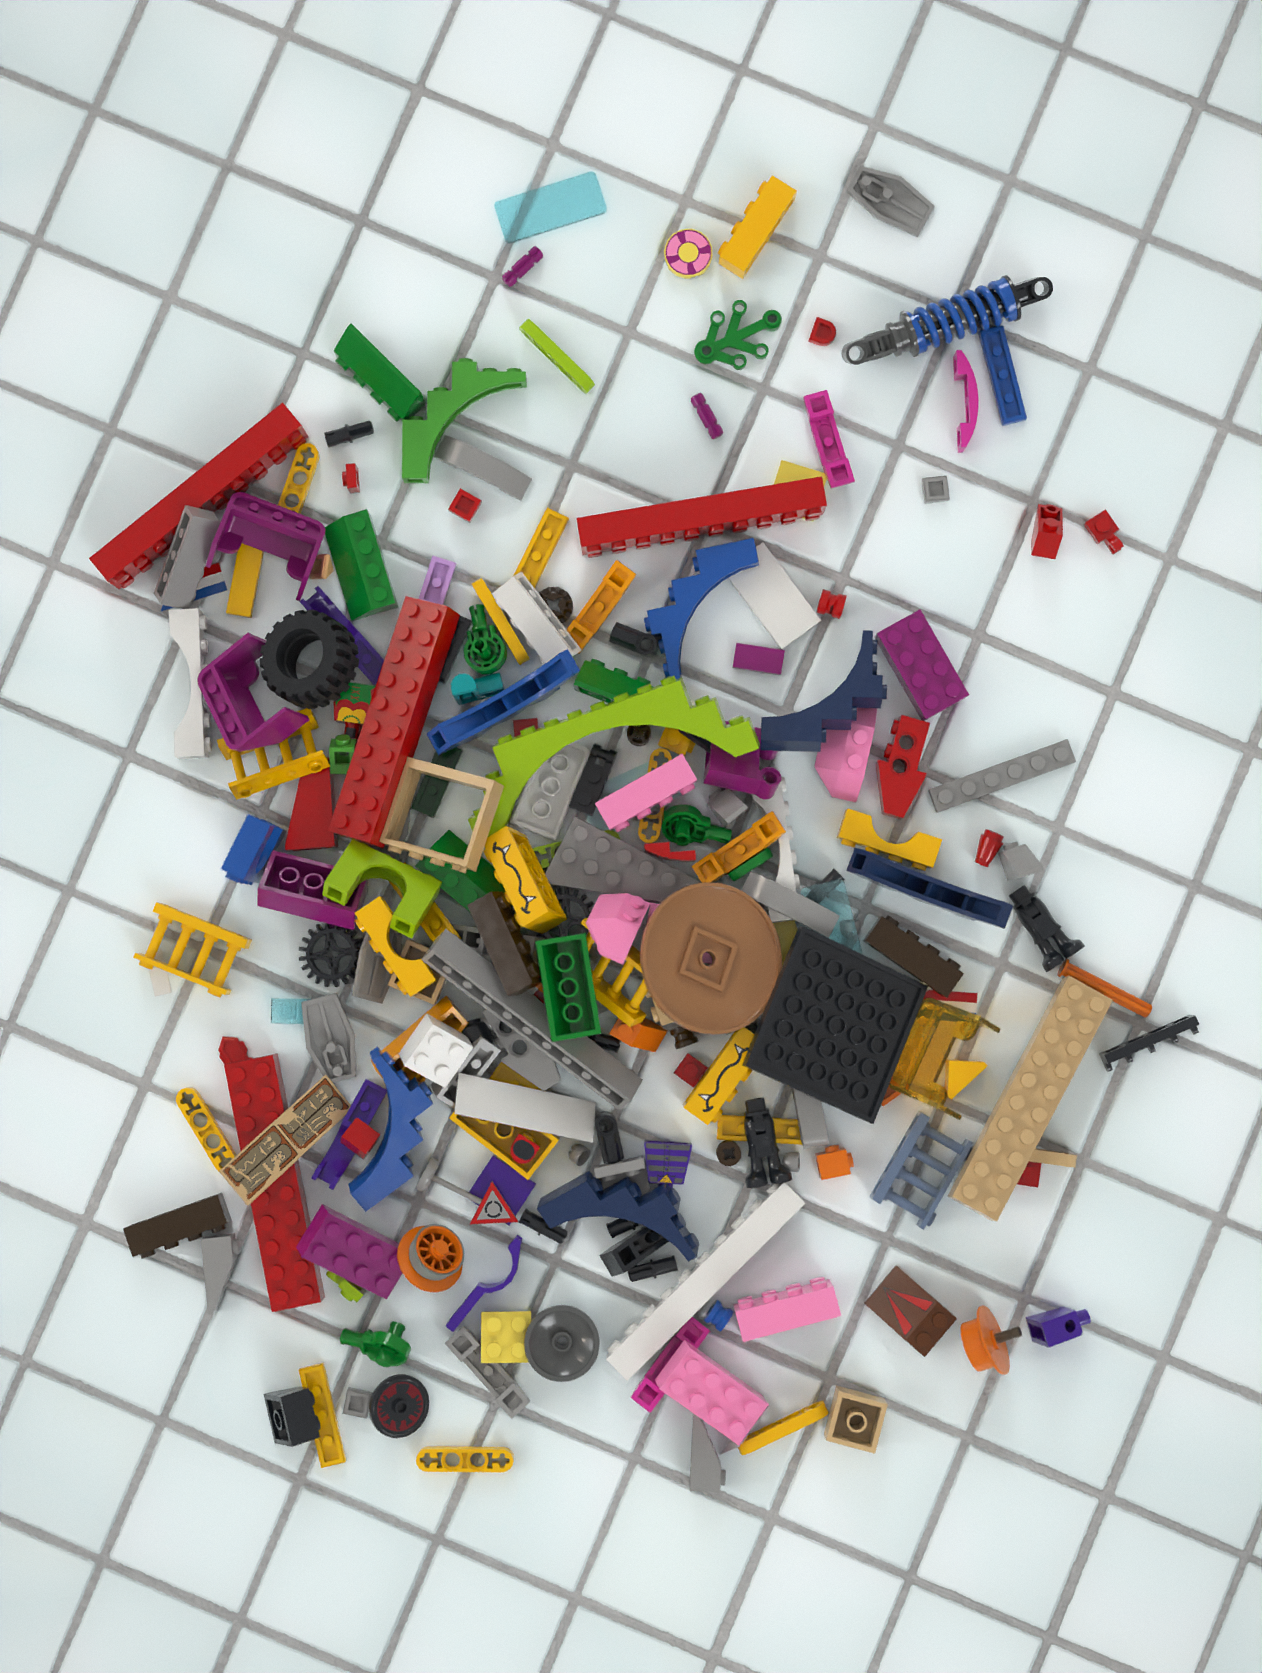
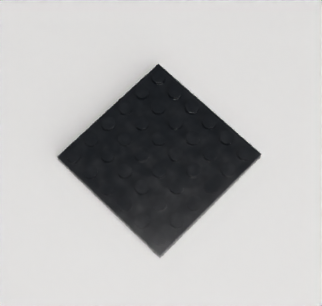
[742,926,928,1124]

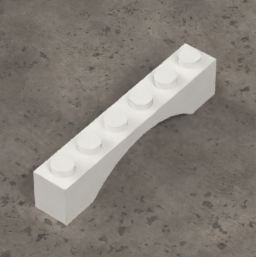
[169,608,212,759]
[751,771,800,923]

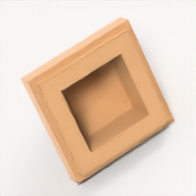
[310,554,334,580]

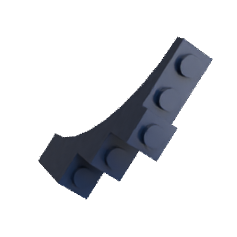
[760,630,887,752]
[846,848,1014,929]
[537,1170,699,1262]

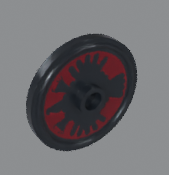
[369,1374,429,1438]

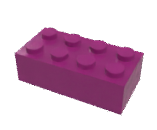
[874,609,969,721]
[257,850,369,930]
[296,1204,402,1300]

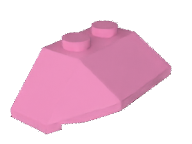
[814,708,877,803]
[586,893,650,964]

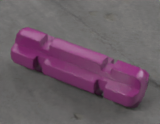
[502,246,543,287]
[691,393,723,439]

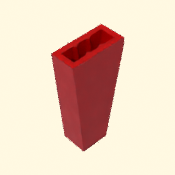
[285,757,338,851]

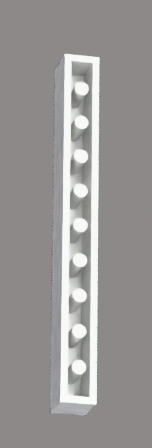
[606,1182,805,1381]

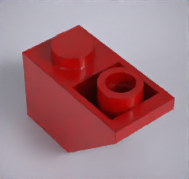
[1031,504,1063,560]

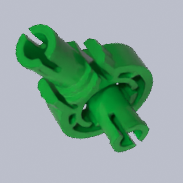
[464,604,507,675]
[662,804,732,846]
[340,1321,411,1367]

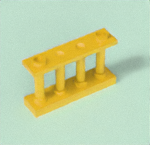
[217,708,330,800]
[133,902,252,998]
[581,918,648,1027]

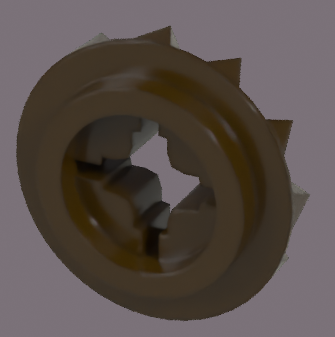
[539,587,573,624]

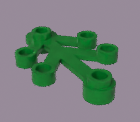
[694,300,782,370]

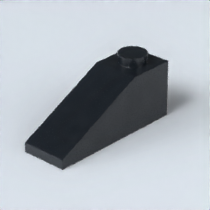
[599,1226,669,1277]

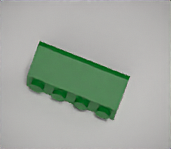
[333,323,426,422]
[325,509,398,621]
[573,659,653,703]
[415,830,513,912]
[535,933,601,1042]

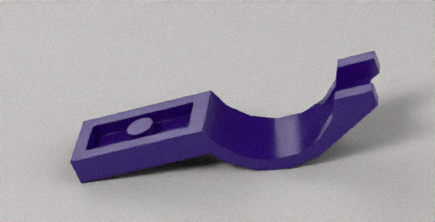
[300,586,384,685]
[311,1079,387,1190]
[445,1234,522,1332]

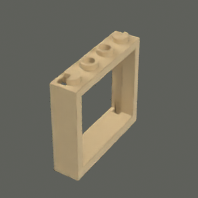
[379,757,504,873]

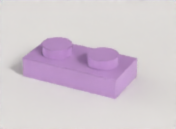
[419,555,457,605]

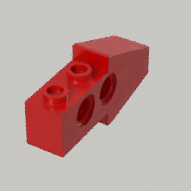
[875,715,930,819]

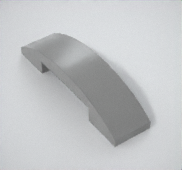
[434,435,532,501]
[741,871,840,938]
[445,1326,530,1419]

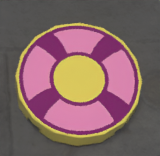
[664,229,713,279]

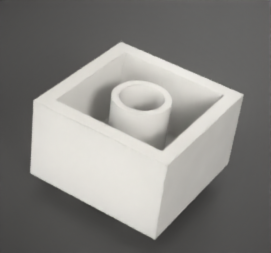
[399,1013,473,1088]

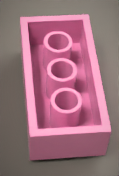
[595,754,697,832]
[733,1277,841,1342]
[655,1340,769,1445]

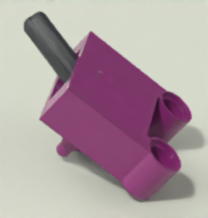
[679,721,782,800]

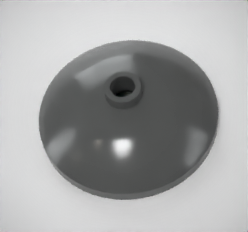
[524,1305,600,1382]

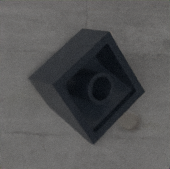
[263,1386,321,1447]

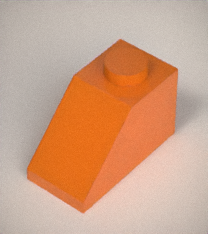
[609,1017,668,1052]

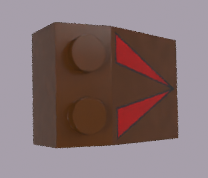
[864,1265,957,1357]

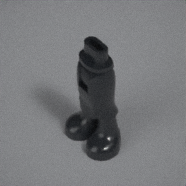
[1009,885,1085,972]
[743,1097,792,1188]

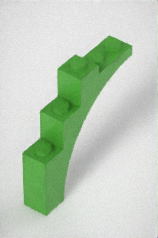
[402,358,527,483]

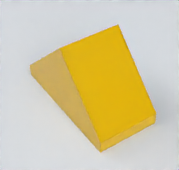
[944,1059,987,1100]

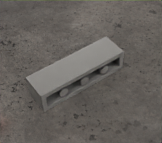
[154,505,220,609]

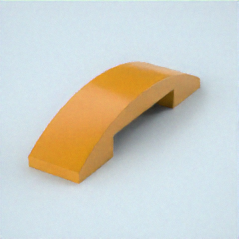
[566,560,637,654]
[691,811,786,883]

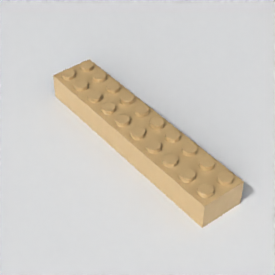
[948,976,1113,1222]

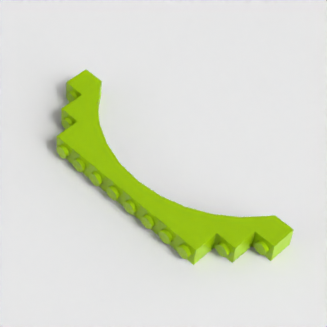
[468,675,760,837]

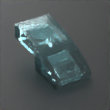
[271,998,311,1024]

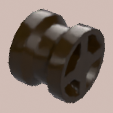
[627,725,651,747]
[669,1026,699,1049]
[716,1140,741,1166]

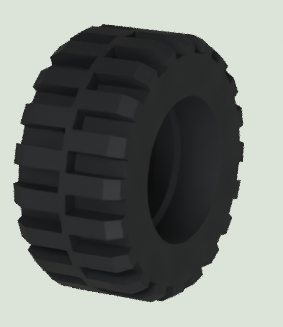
[259,609,359,709]

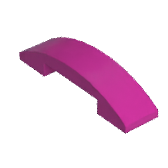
[953,350,979,453]
[803,390,855,489]
[630,1317,710,1413]

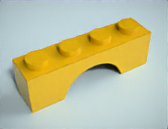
[836,809,942,871]
[354,896,438,997]

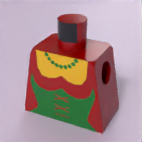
[334,682,376,739]

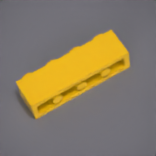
[717,175,797,279]

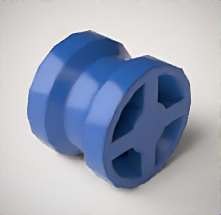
[703,1300,734,1332]

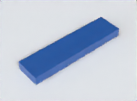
[978,325,1027,426]

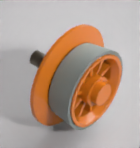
[397,1224,465,1292]

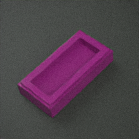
[732,643,785,675]

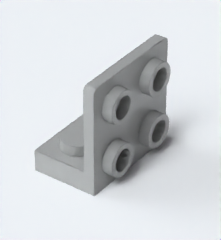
[594,1156,650,1196]

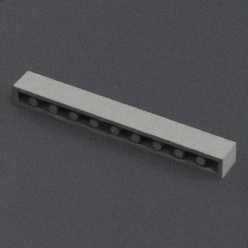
[422,929,643,1110]

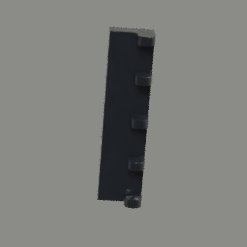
[1099,1015,1200,1072]

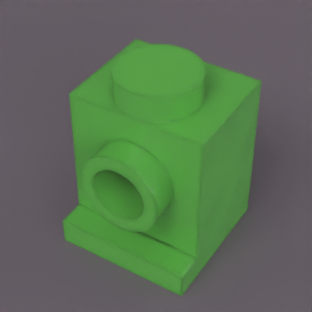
[329,734,357,774]

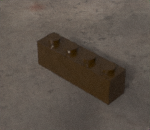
[467,891,542,996]
[863,915,964,998]
[123,1192,232,1259]

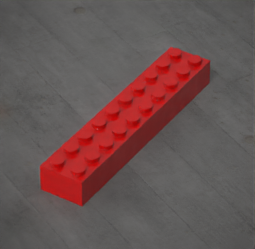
[89,402,309,589]
[576,476,827,558]
[328,596,460,849]
[224,1053,325,1312]

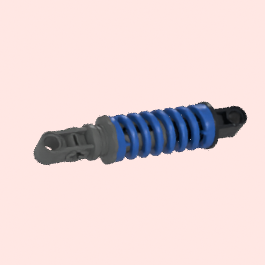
[841,275,1053,365]

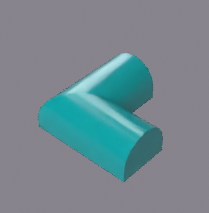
[451,672,505,705]

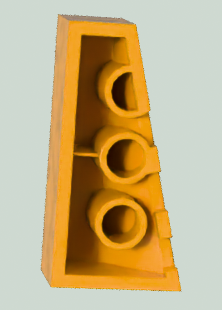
[371,995,468,1083]

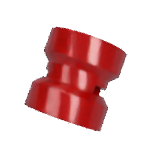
[816,589,847,619]

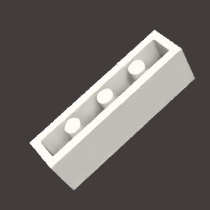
[492,572,581,665]

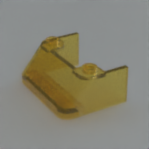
[888,998,1001,1120]

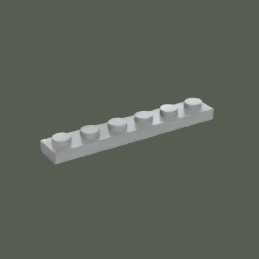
[928,739,1076,813]

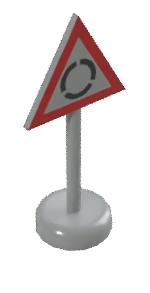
[415,1157,519,1224]

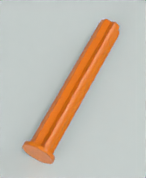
[1057,959,1152,1017]

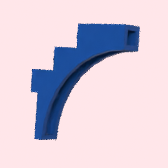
[644,538,759,679]
[427,649,580,755]
[348,1046,433,1212]

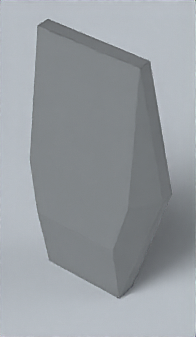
[846,166,935,237]
[352,929,401,1004]
[301,993,356,1083]

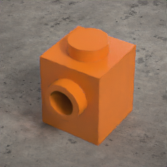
[815,1144,854,1180]

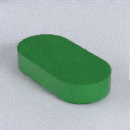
[728,848,773,882]

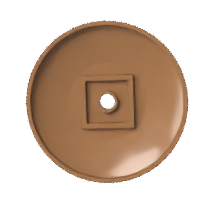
[640,882,782,1035]

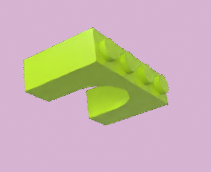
[322,839,442,939]

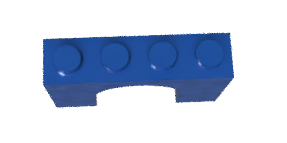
[220,814,287,885]

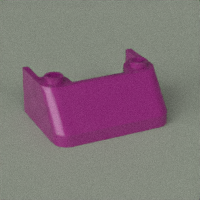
[205,492,325,601]
[197,632,309,752]

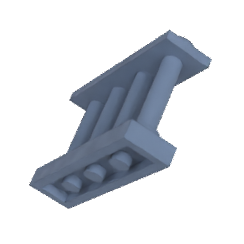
[869,1111,973,1230]

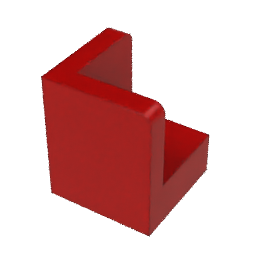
[340,1118,381,1160]

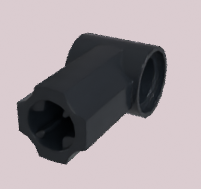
[609,622,659,657]
[595,1112,625,1163]

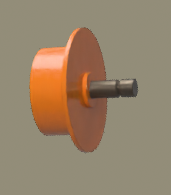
[960,1305,1022,1375]

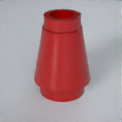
[974,829,1004,867]

